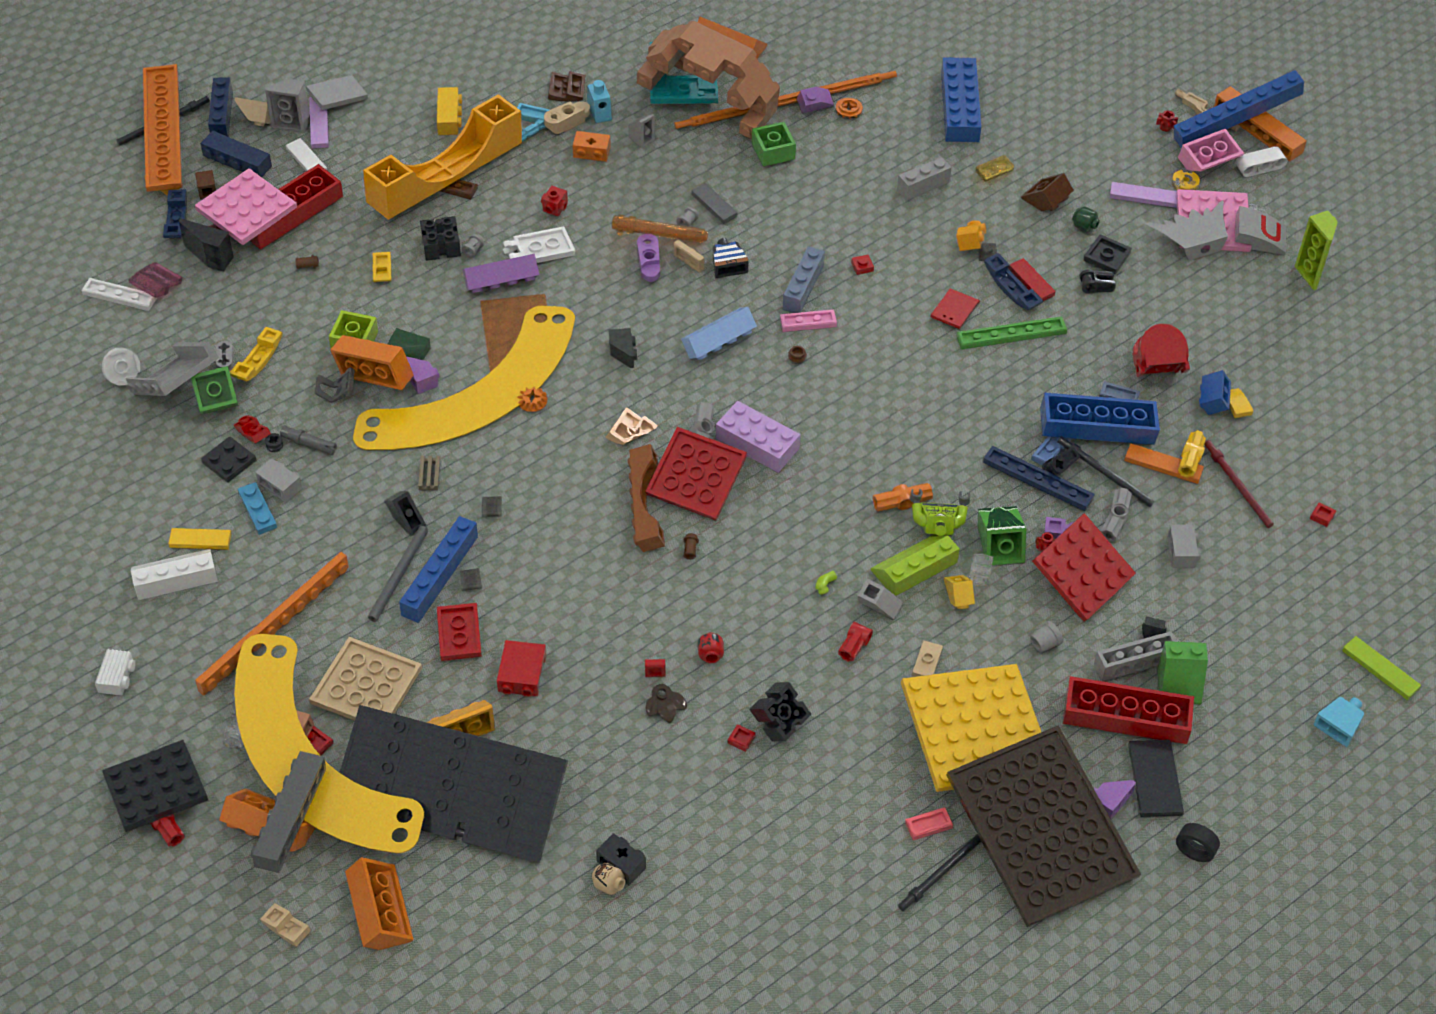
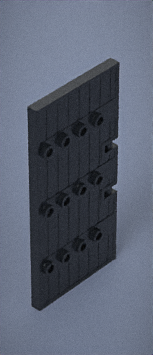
[340,705,568,863]

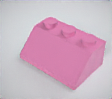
[1178,129,1244,172]

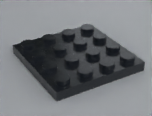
[102,740,208,833]

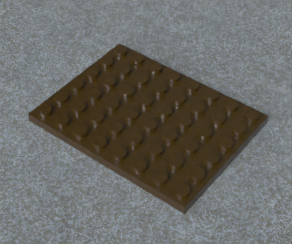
[946,725,1141,927]

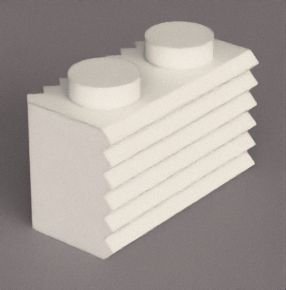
[95,649,135,696]

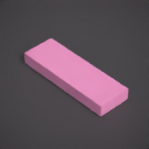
[780,309,837,332]

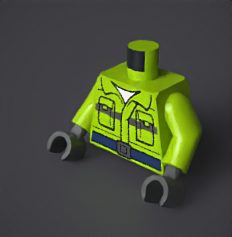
[910,489,970,536]

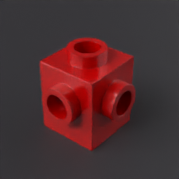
[541,185,568,216]

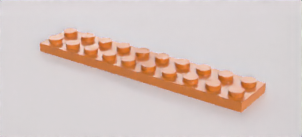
[143,64,182,192]

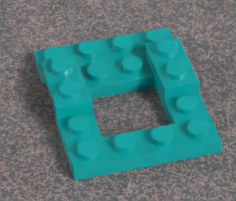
[650,42,718,104]

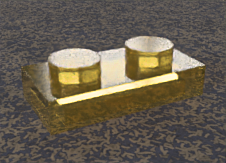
[975,155,1014,182]

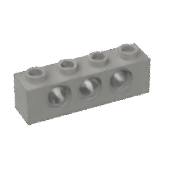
[1094,631,1177,681]

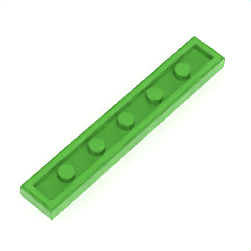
[956,316,1067,350]

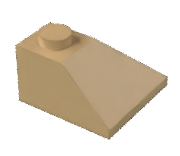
[235,97,271,126]

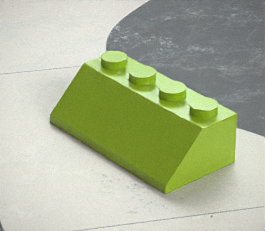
[1294,210,1338,290]
[871,534,960,596]

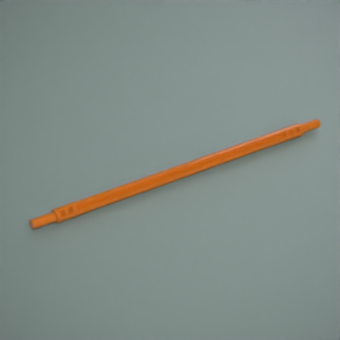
[674,71,897,129]

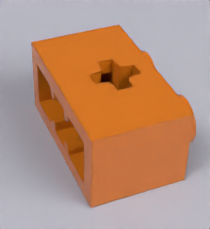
[573,131,611,162]

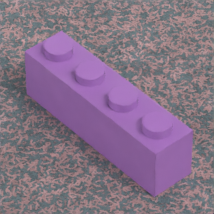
[462,254,539,293]

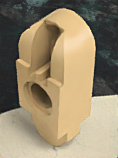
[544,101,590,134]

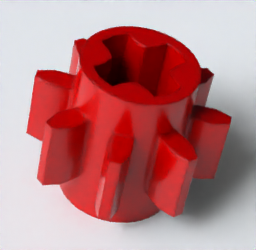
[1156,110,1178,132]

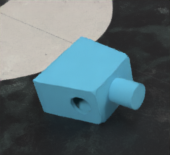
[587,80,612,123]
[1314,697,1364,747]

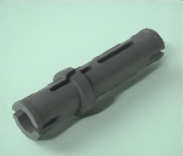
[280,425,337,455]

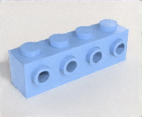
[681,307,757,360]

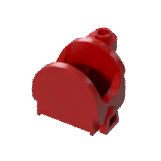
[1132,324,1190,377]

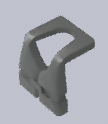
[315,367,355,403]

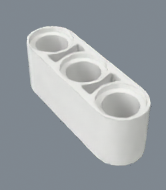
[1235,147,1288,177]

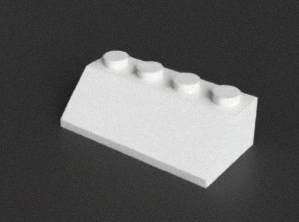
[131,549,218,600]

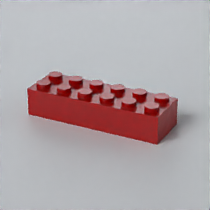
[250,164,343,250]
[1063,676,1194,744]

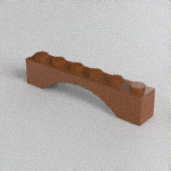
[628,444,665,552]

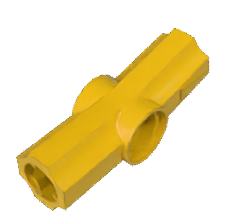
[1178,430,1206,478]

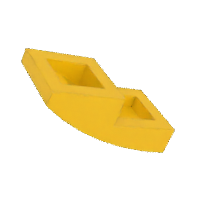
[372,252,392,282]
[1229,388,1253,418]

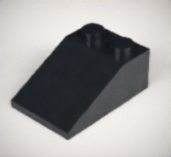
[178,218,234,272]

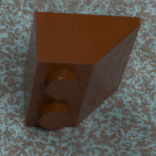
[1021,173,1074,211]

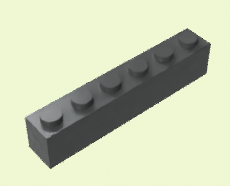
[251,751,326,873]

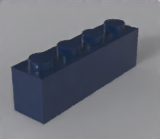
[208,77,233,137]
[200,131,272,177]

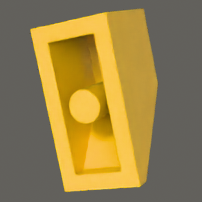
[944,575,975,609]

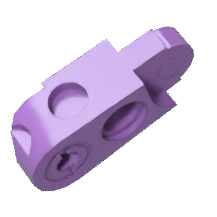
[637,234,660,282]

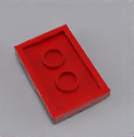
[437,603,482,661]

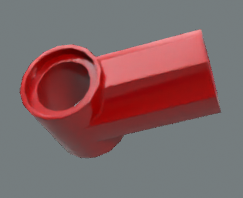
[838,622,873,662]
[150,814,185,847]

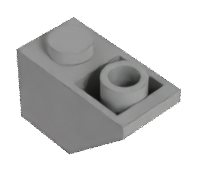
[858,578,903,620]

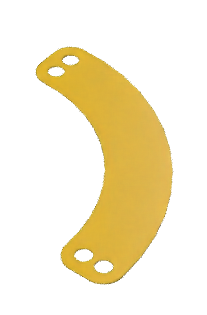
[353,306,575,450]
[234,634,424,853]

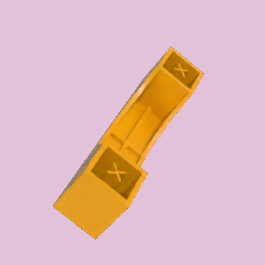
[363,94,522,220]

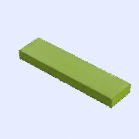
[1342,636,1421,701]

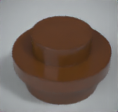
[788,346,807,363]

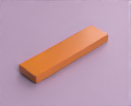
[1124,443,1204,484]

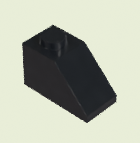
[384,491,426,535]

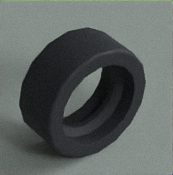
[1176,823,1220,862]

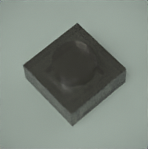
[978,243,997,261]
[482,496,502,517]
[459,568,482,591]

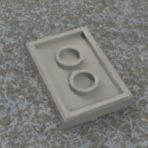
[306,75,368,110]

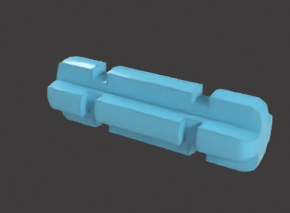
[522,119,546,142]

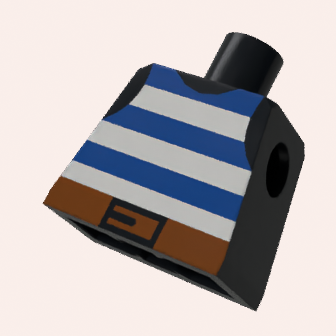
[713,238,749,279]

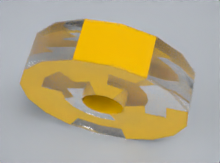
[1171,170,1200,191]

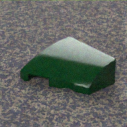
[388,328,431,360]

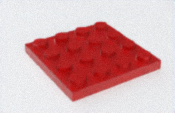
[645,427,747,521]
[1032,513,1136,622]

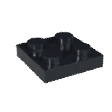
[1083,234,1132,274]
[201,436,257,483]

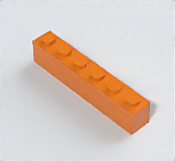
[1214,86,1307,162]

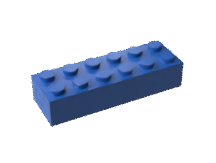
[941,57,982,142]
[1040,393,1160,445]

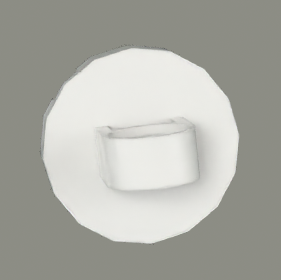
[102,348,140,386]

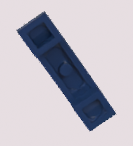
[163,189,187,238]
[984,253,1043,310]

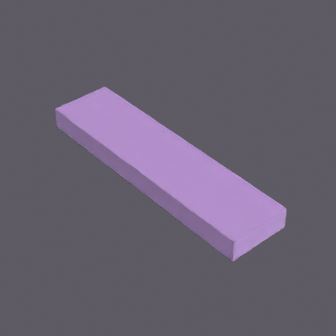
[309,97,329,149]
[1110,182,1177,208]

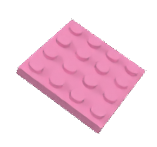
[195,169,297,245]
[1176,189,1252,252]

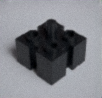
[420,216,461,261]
[749,682,811,741]

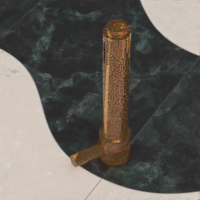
[612,214,708,243]

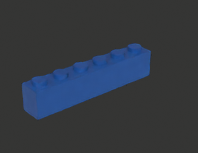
[399,516,478,623]

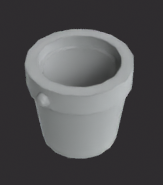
[1030,621,1063,653]

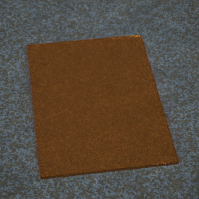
[480,294,557,372]

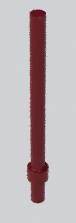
[1204,440,1274,528]

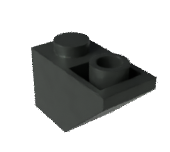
[609,328,637,368]

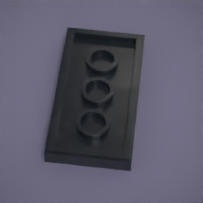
[1128,740,1184,817]

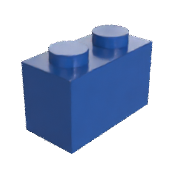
[1199,370,1231,415]

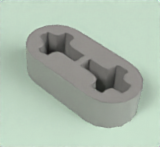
[215,341,234,371]

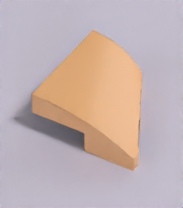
[605,407,658,445]

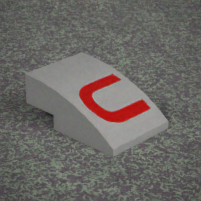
[1235,206,1286,255]

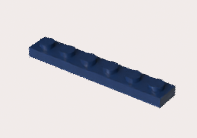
[983,446,1095,511]

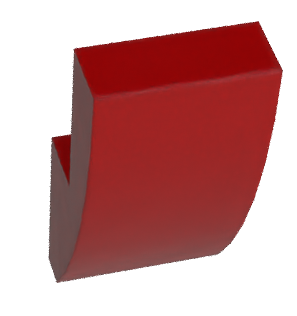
[234,415,271,443]

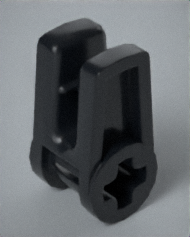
[1079,269,1116,294]
[1042,447,1080,475]

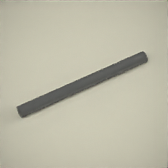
[368,526,428,622]

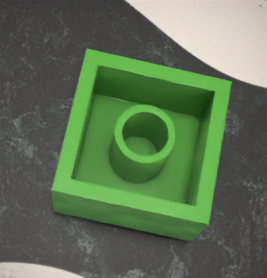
[752,122,796,167]
[191,366,239,415]

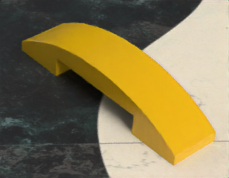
[230,327,283,381]

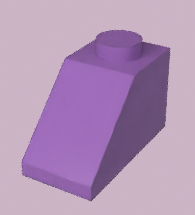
[797,87,834,114]
[407,357,440,394]
[1094,780,1136,820]

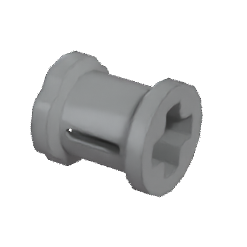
[676,207,699,230]
[461,234,484,258]

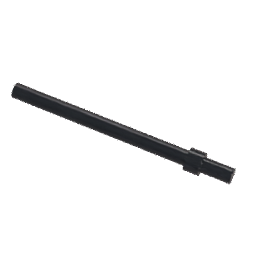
[116,96,210,146]
[1057,436,1154,507]
[898,834,981,911]

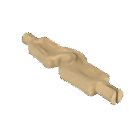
[1175,89,1240,132]

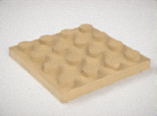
[309,637,422,721]

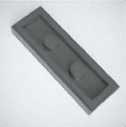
[691,183,737,224]

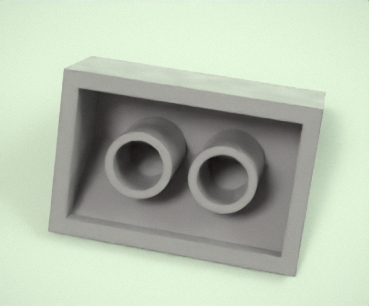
[265,79,310,133]

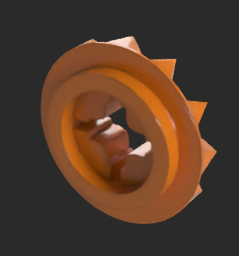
[836,98,863,119]
[517,387,547,412]

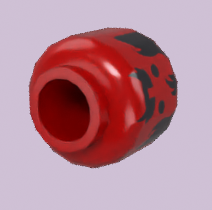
[697,632,724,663]

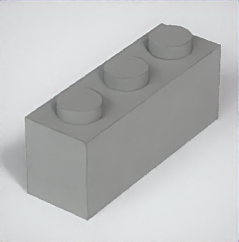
[897,157,952,201]

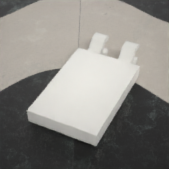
[503,226,575,263]

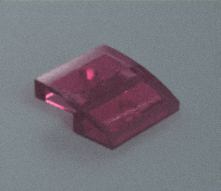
[129,262,183,298]

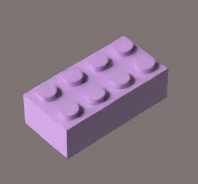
[716,401,801,473]

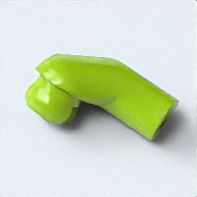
[815,570,837,595]

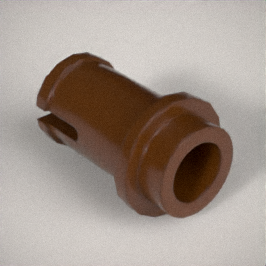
[295,255,319,269]
[683,533,699,560]

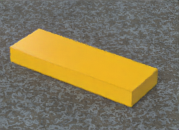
[168,528,231,550]

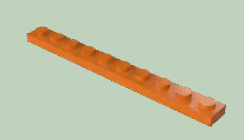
[195,552,349,695]

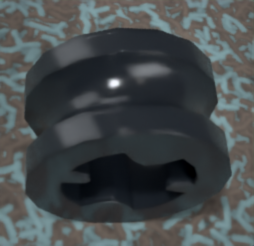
[265,433,283,452]

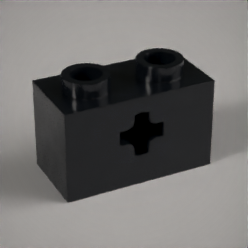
[596,833,646,886]

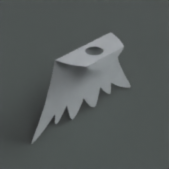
[1144,200,1228,260]

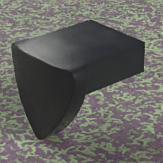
[1142,616,1167,639]

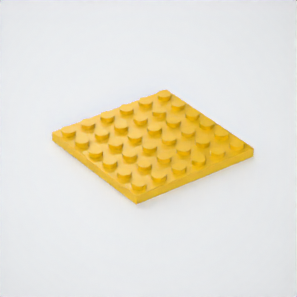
[901,664,1041,792]

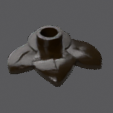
[645,684,687,723]

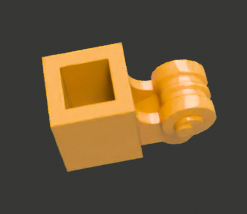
[956,220,986,251]

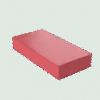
[905,807,953,841]

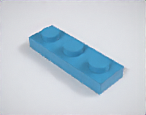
[238,482,277,535]

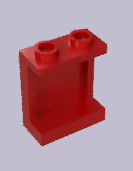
[497,640,547,697]

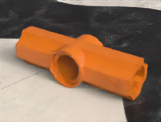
[873,483,933,511]

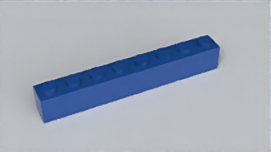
[1174,70,1304,148]

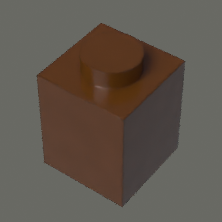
[195,170,216,200]

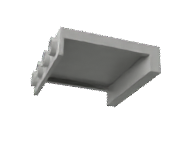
[125,342,219,396]

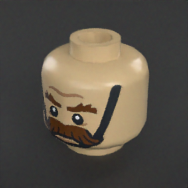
[592,863,625,895]

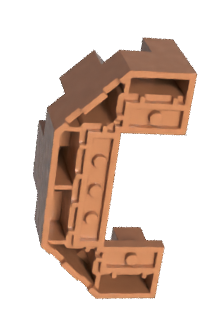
[637,21,780,139]

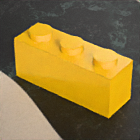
[437,87,462,135]

